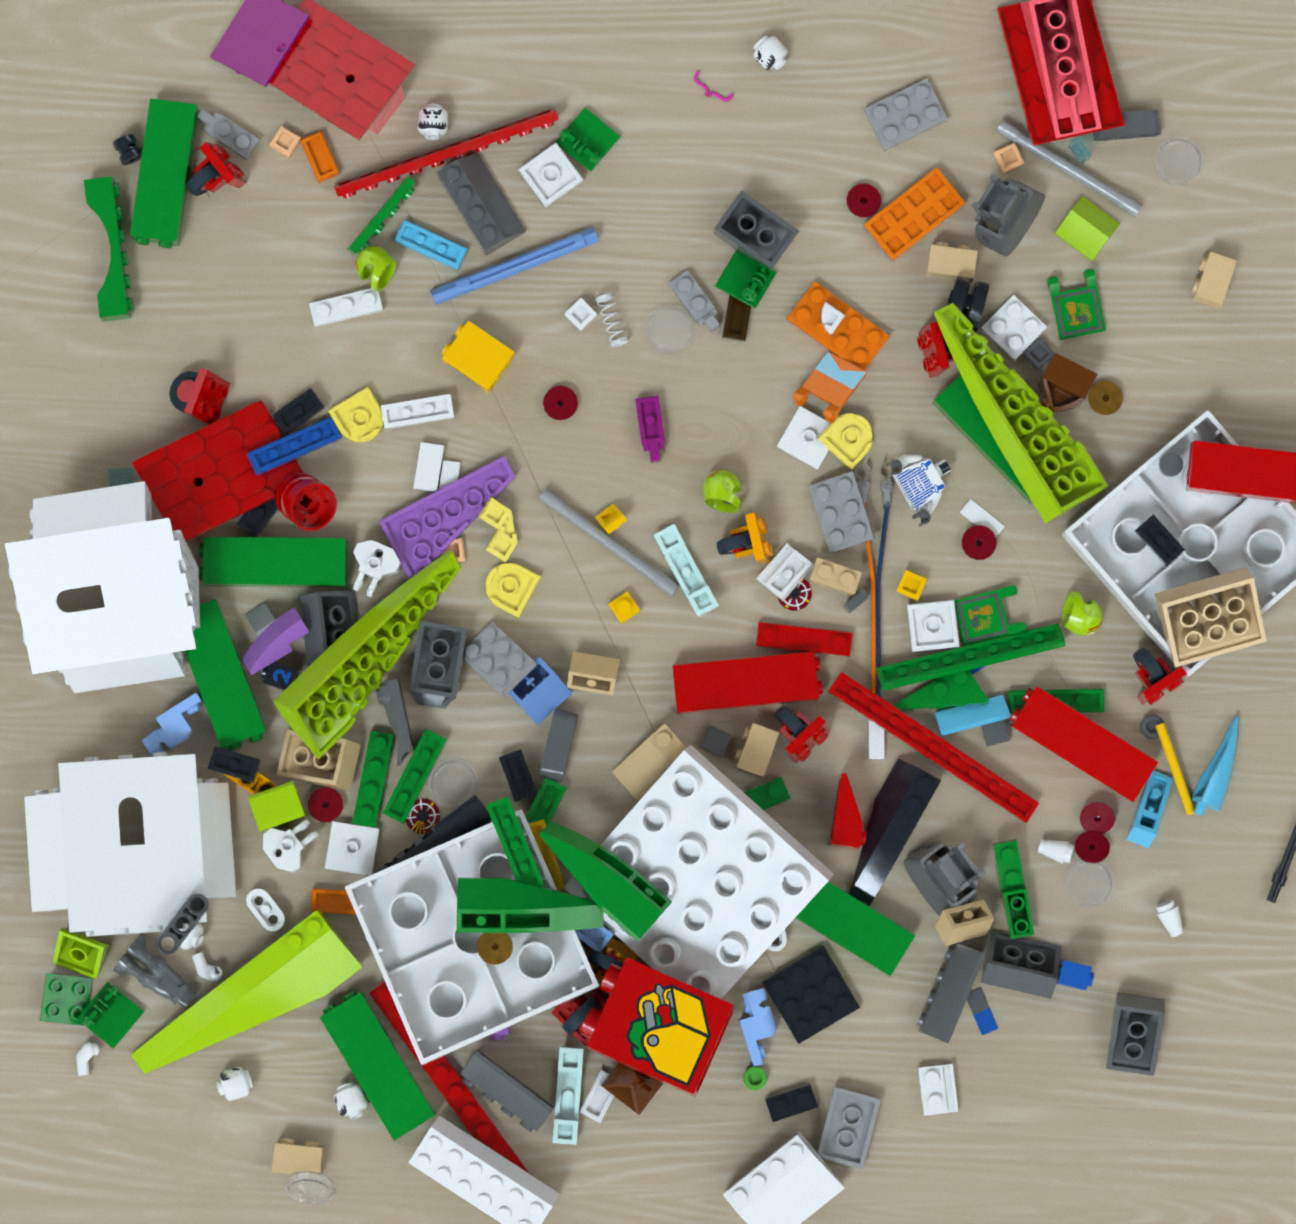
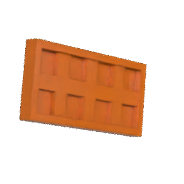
[863,167,966,262]
[786,281,890,371]

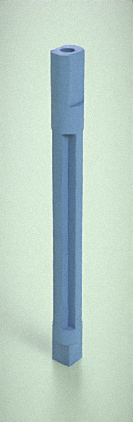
[430,227,599,305]

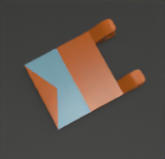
[793,351,867,424]

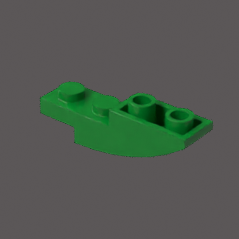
[993,839,1035,939]

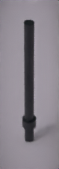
[1266,824,1296,903]

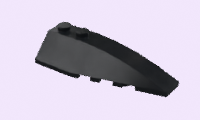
[849,758,941,906]
[372,795,492,875]

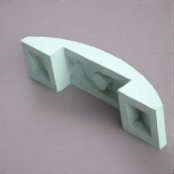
[654,524,719,617]
[553,1047,584,1145]

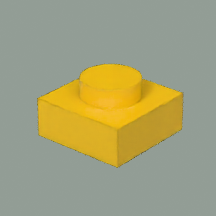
[595,503,627,534]
[896,570,927,601]
[608,591,641,625]

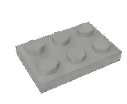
[864,78,948,151]
[809,471,876,554]
[463,621,537,698]
[817,1087,881,1169]

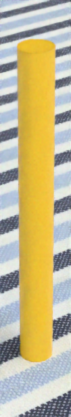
[1155,723,1195,815]

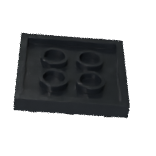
[762,946,860,1044]

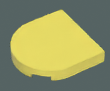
[328,387,384,443]
[817,413,872,470]
[486,563,541,618]

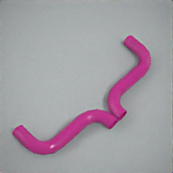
[694,71,734,102]

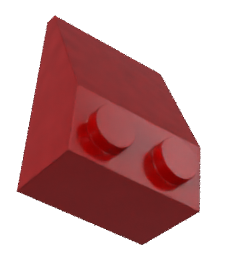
[829,773,867,850]

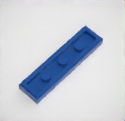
[246,417,342,476]

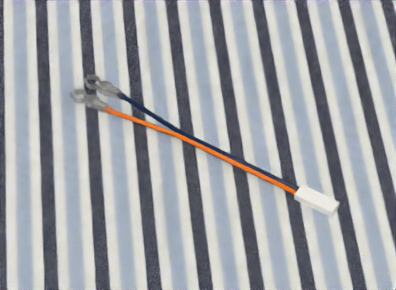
[856,461,893,759]

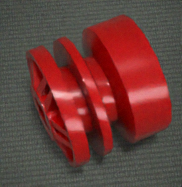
[276,473,337,531]

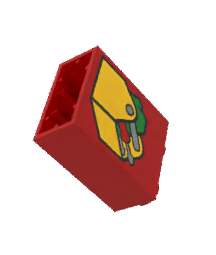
[580,957,735,1097]

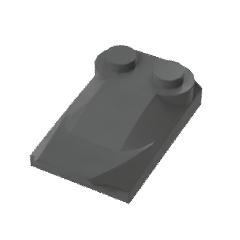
[409,621,468,709]
[376,679,415,766]

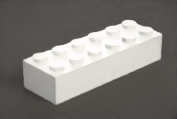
[409,1115,560,1224]

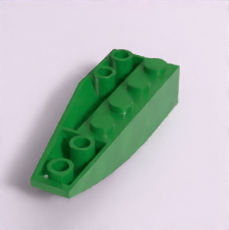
[539,821,672,942]
[457,877,604,933]

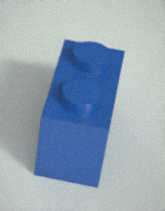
[1056,960,1094,990]

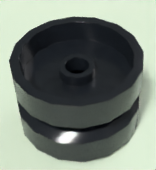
[947,276,990,333]

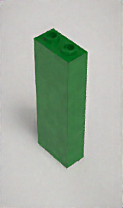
[130,98,199,249]
[932,375,1032,504]
[199,537,348,588]
[185,599,268,751]
[795,882,915,977]
[320,991,436,1141]

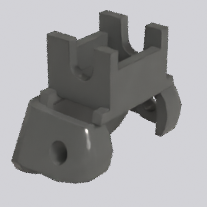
[972,174,1045,257]
[904,842,985,916]

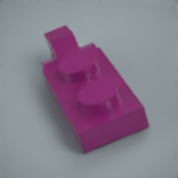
[635,396,665,463]

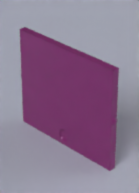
[210,0,310,87]

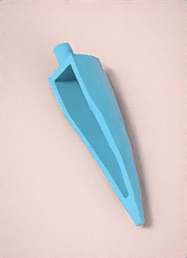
[1191,716,1238,816]

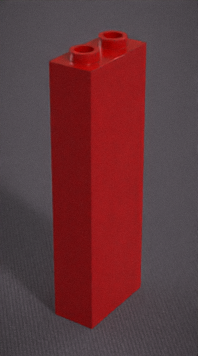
[1186,440,1296,504]
[672,652,823,714]
[1009,686,1158,802]

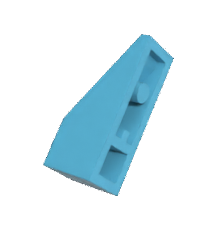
[1126,770,1173,848]

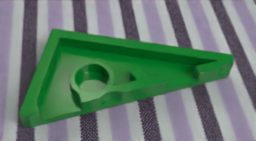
[894,670,989,712]

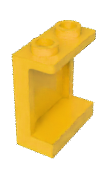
[441,320,516,394]

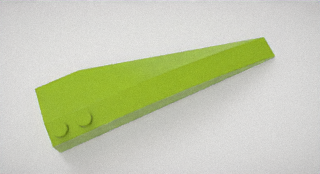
[934,303,1109,524]
[274,550,461,758]
[131,910,363,1074]

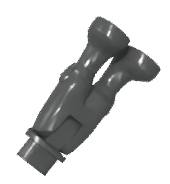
[113,934,197,1008]

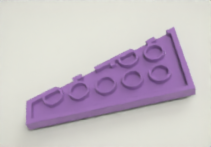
[379,456,516,579]

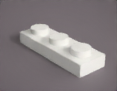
[309,288,383,328]
[381,394,455,430]

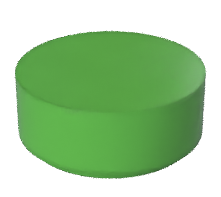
[743,1066,767,1090]

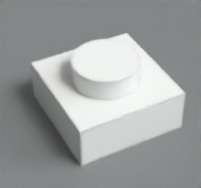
[564,298,597,332]

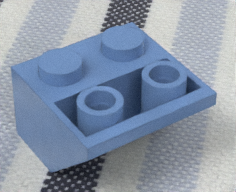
[508,656,572,726]

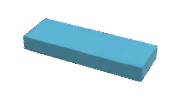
[394,220,468,271]
[935,695,1010,736]

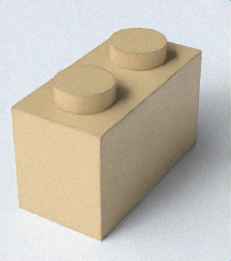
[926,242,978,283]
[1191,252,1237,308]
[808,557,862,597]
[567,651,620,696]
[734,723,780,778]
[935,899,994,946]
[271,1138,325,1177]

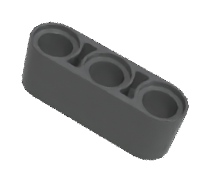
[1093,110,1161,141]
[539,709,578,781]
[156,893,209,955]

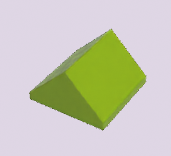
[1054,197,1120,261]
[248,781,307,832]
[52,928,110,980]

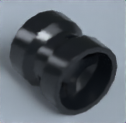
[113,134,142,166]

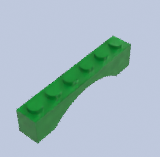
[84,176,134,322]

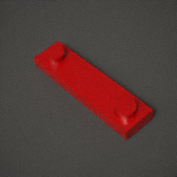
[756,622,852,657]

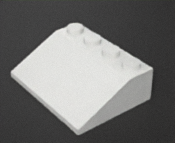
[723,1131,845,1224]

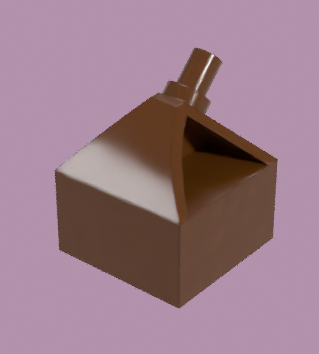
[1038,353,1097,413]
[601,1062,663,1115]

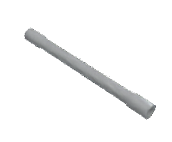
[996,119,1143,217]
[539,488,679,597]

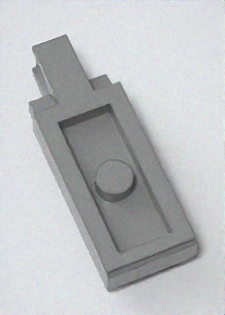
[197,110,260,160]
[669,270,720,332]

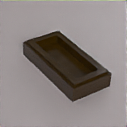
[722,295,751,342]

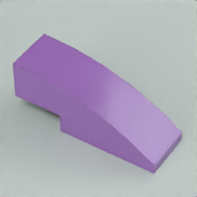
[242,607,309,675]

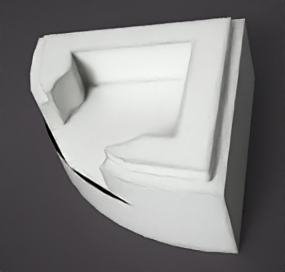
[821,302,845,335]

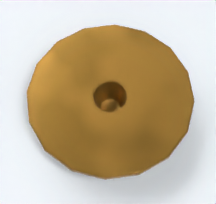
[1088,381,1123,415]
[477,933,513,965]

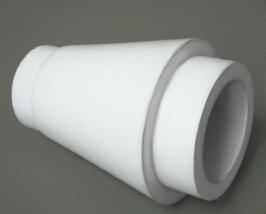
[1038,839,1075,864]
[1156,900,1184,937]

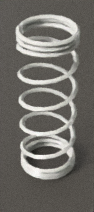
[595,293,628,347]

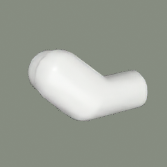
[191,952,223,981]
[76,1042,100,1076]

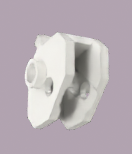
[353,540,402,597]
[263,820,319,872]

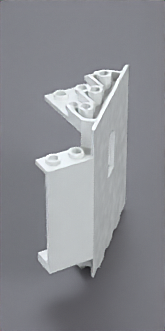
[5,481,200,693]
[24,752,236,937]

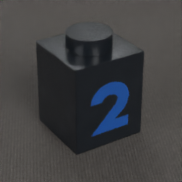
[261,662,300,691]

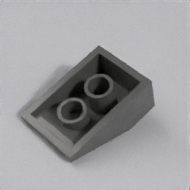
[714,191,799,269]
[1106,992,1165,1076]

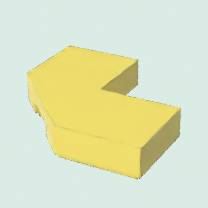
[478,497,518,562]

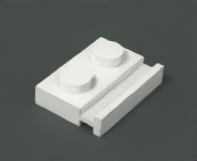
[756,543,814,601]
[918,1064,959,1116]

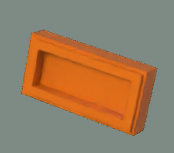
[300,131,340,183]
[310,888,356,915]

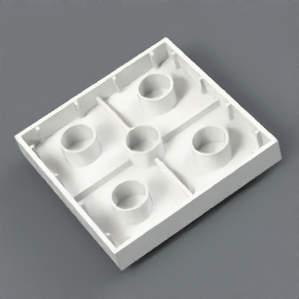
[1062,410,1296,678]
[563,745,834,999]
[345,809,599,1065]

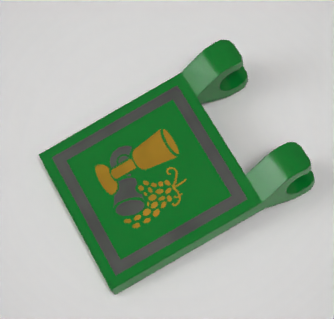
[1047,269,1106,340]
[954,585,1027,646]

